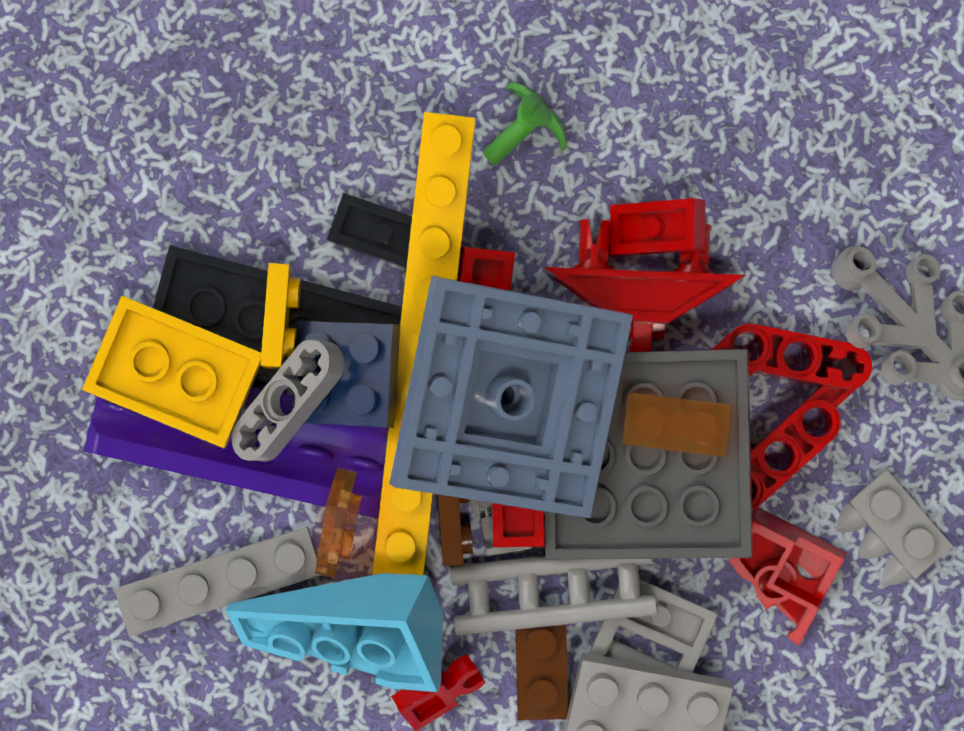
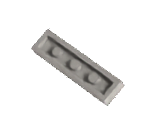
[114,527,323,637]

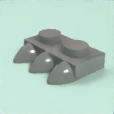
[837,469,953,585]

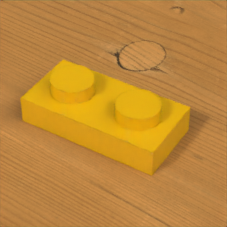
[260,263,301,369]

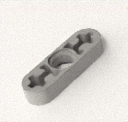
[232,340,344,462]

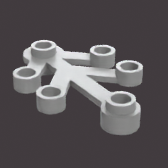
[831,246,964,401]

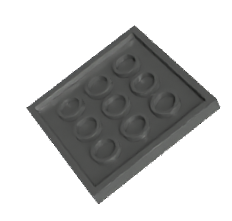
[545,349,753,560]

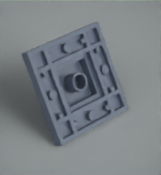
[389,276,633,518]

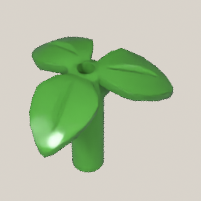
[482,82,567,166]

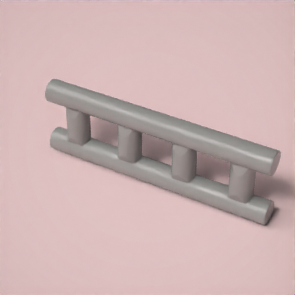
[450,555,658,636]

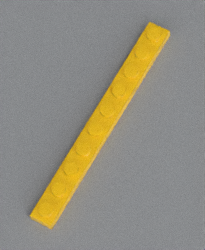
[372,112,476,575]

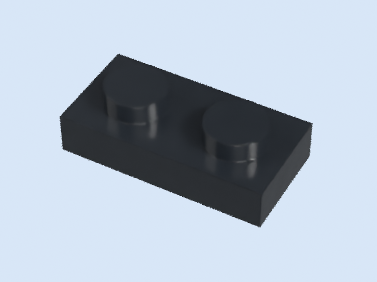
[327,193,412,269]

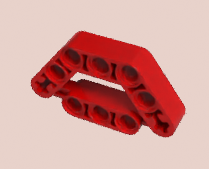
[710,324,872,511]

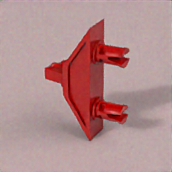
[543,219,746,352]

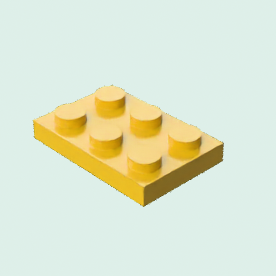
[82,296,261,449]

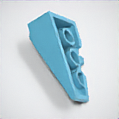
[225,573,443,692]

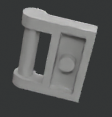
[588,579,718,673]

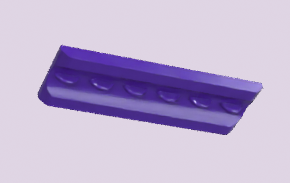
[83,386,389,519]

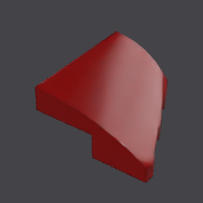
[729,507,847,645]

